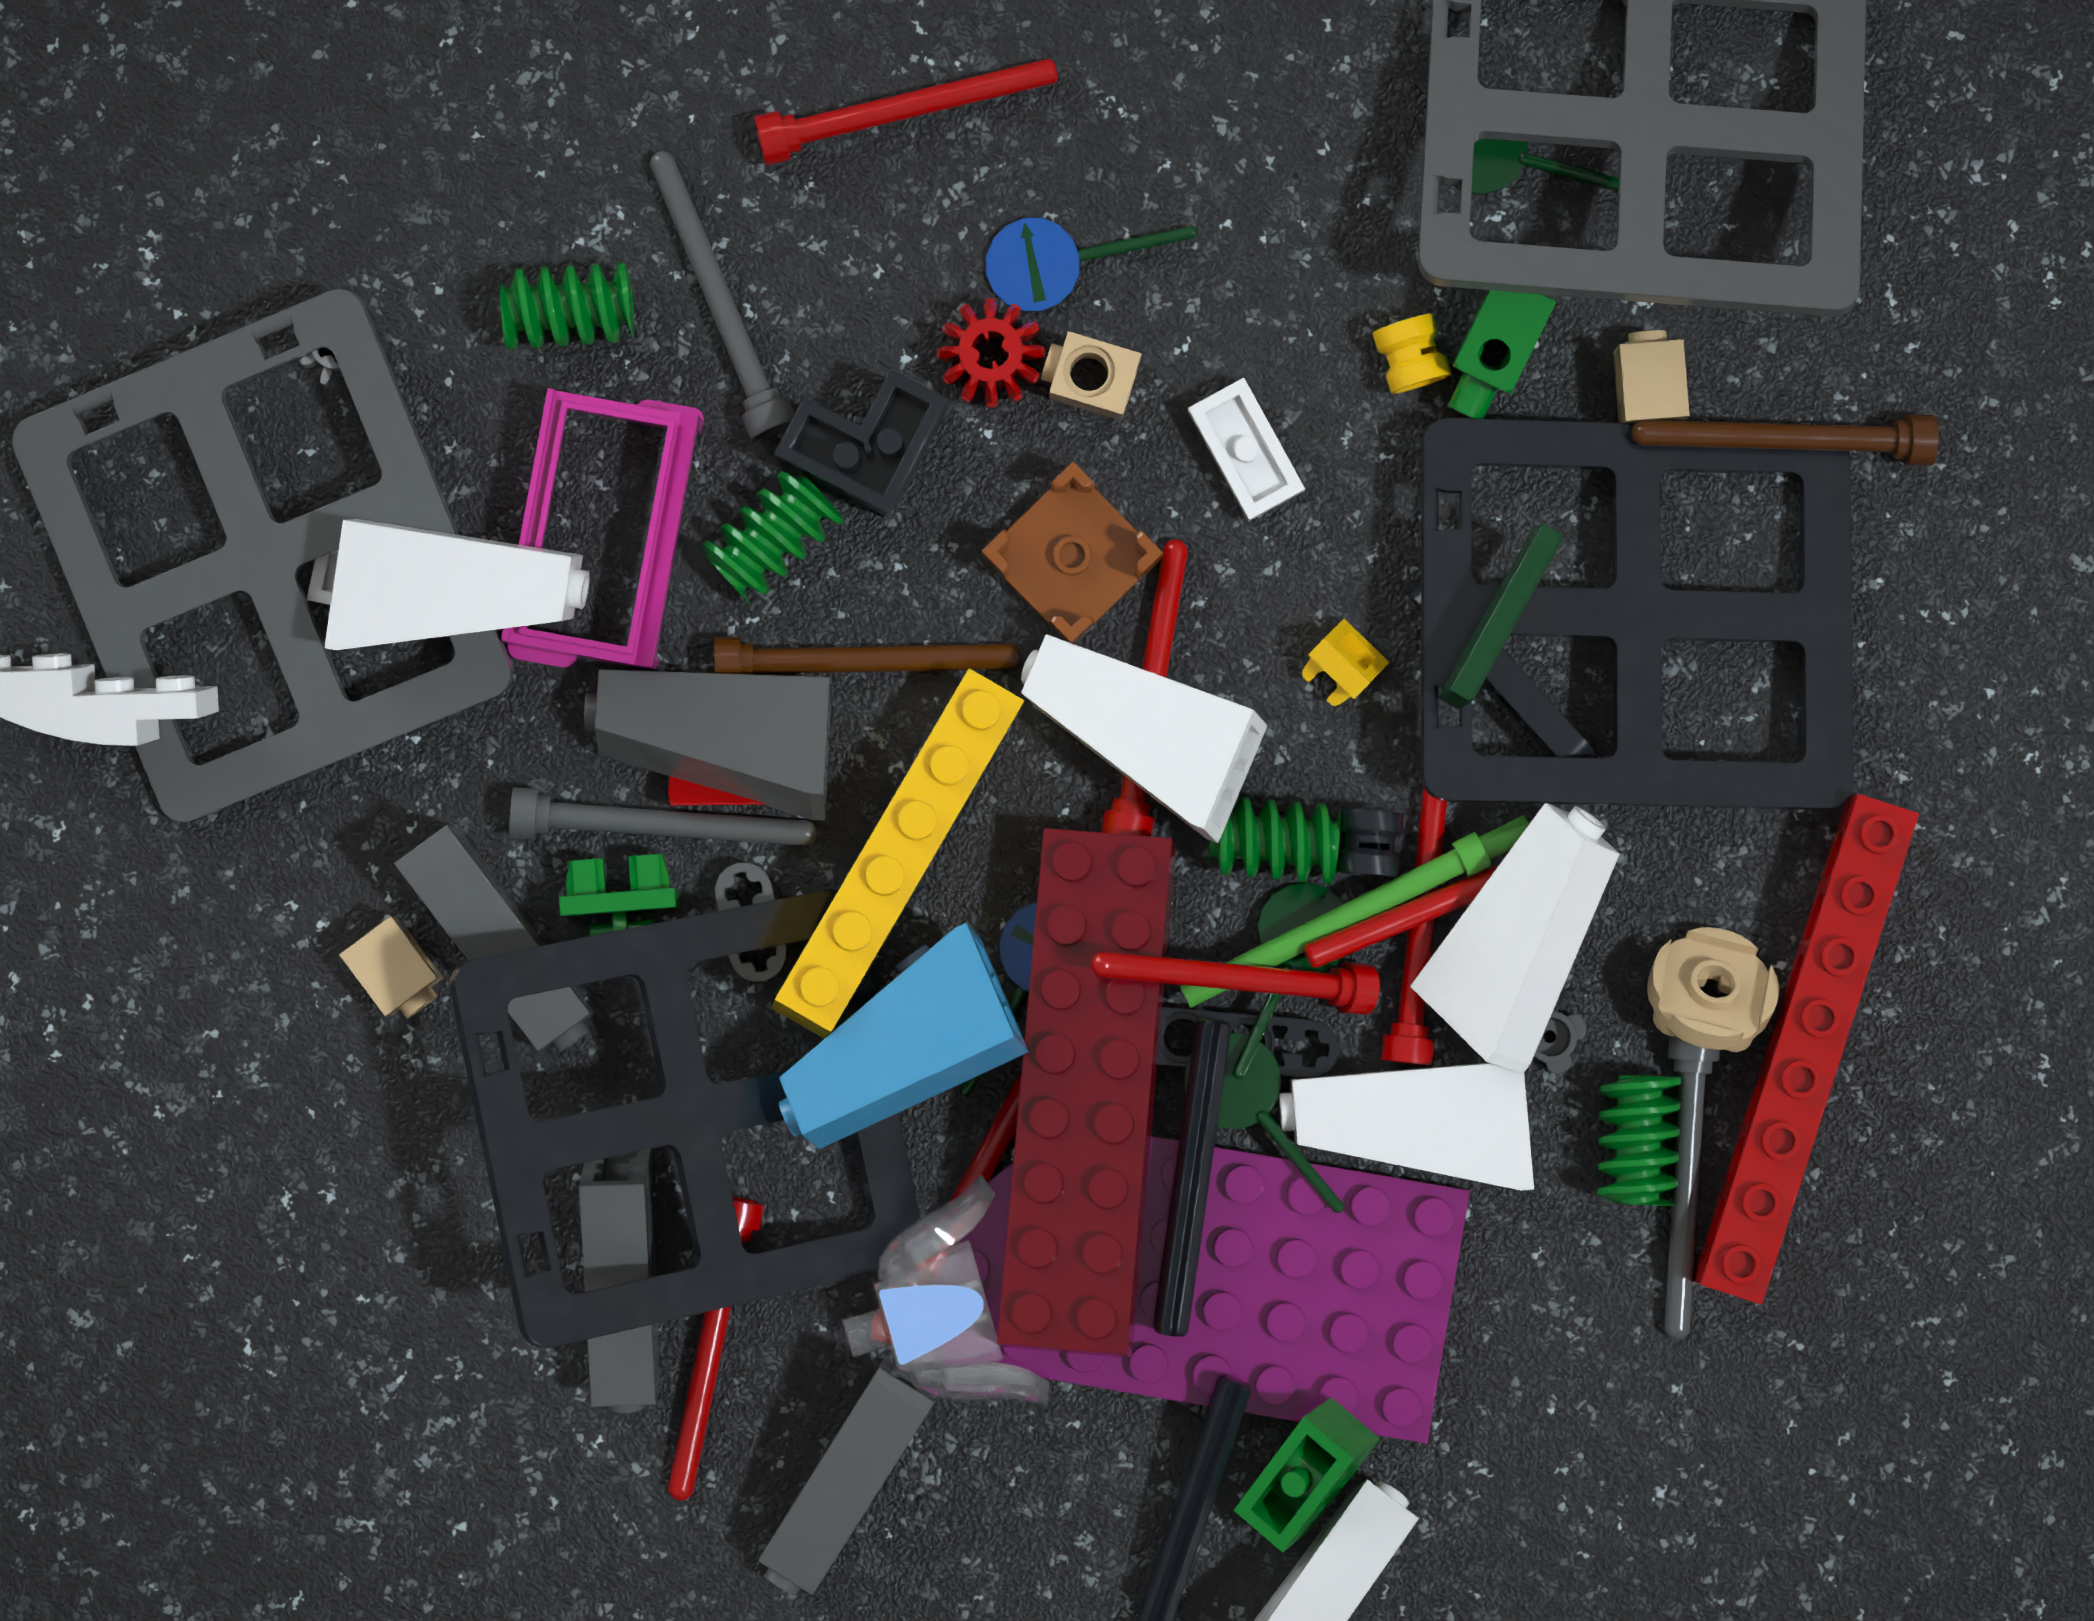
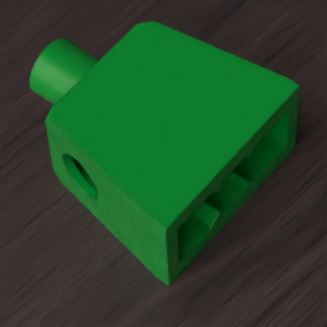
[1448,290,1557,419]

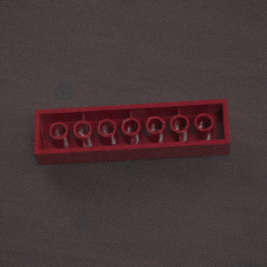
[997,828,1176,1358]

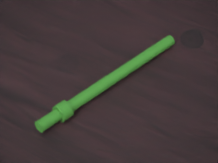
[1179,815,1529,1008]

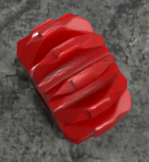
[937,298,1045,409]

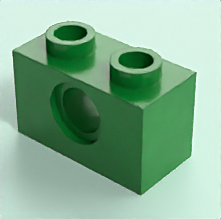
[1233,1397,1380,1553]

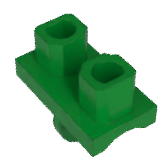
[559,854,680,936]

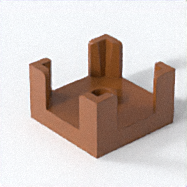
[982,461,1163,644]

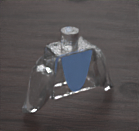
[842,1174,1049,1406]

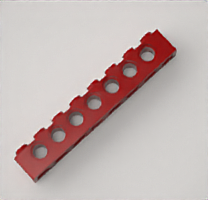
[1693,794,1919,1305]

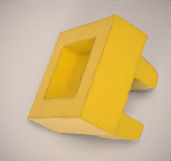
[1302,619,1390,706]

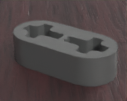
[715,863,788,982]

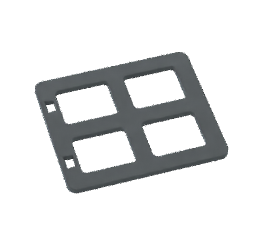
[1418,0,1866,317]
[12,289,513,822]

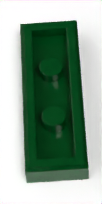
[1438,523,1563,709]

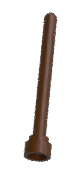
[1631,414,1939,466]
[714,636,1021,675]

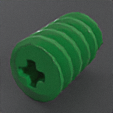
[500,262,635,350]
[701,471,845,606]
[1207,797,1341,885]
[1596,1075,1681,1206]

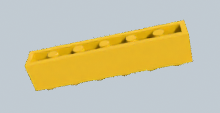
[772,668,1024,1039]

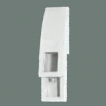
[0,653,219,746]

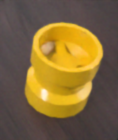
[1372,314,1452,394]

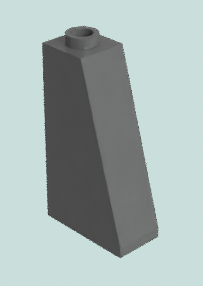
[584,670,831,821]
[394,825,595,1054]
[579,1148,660,1413]
[758,1359,937,1596]

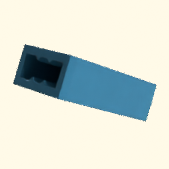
[779,923,1029,1149]

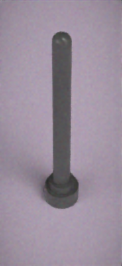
[650,151,795,441]
[509,787,817,846]
[1664,1036,1720,1340]

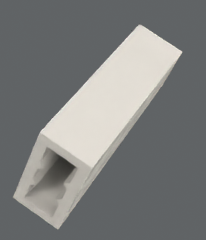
[324,519,589,650]
[1021,634,1267,843]
[1410,803,1620,1075]
[1279,1063,1534,1191]
[1254,1479,1419,1621]

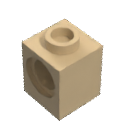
[1613,330,1690,423]
[1041,331,1142,421]
[339,916,444,1019]

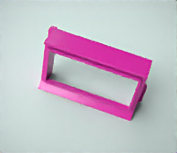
[501,388,704,672]

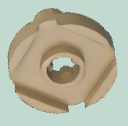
[1647,927,1779,1052]

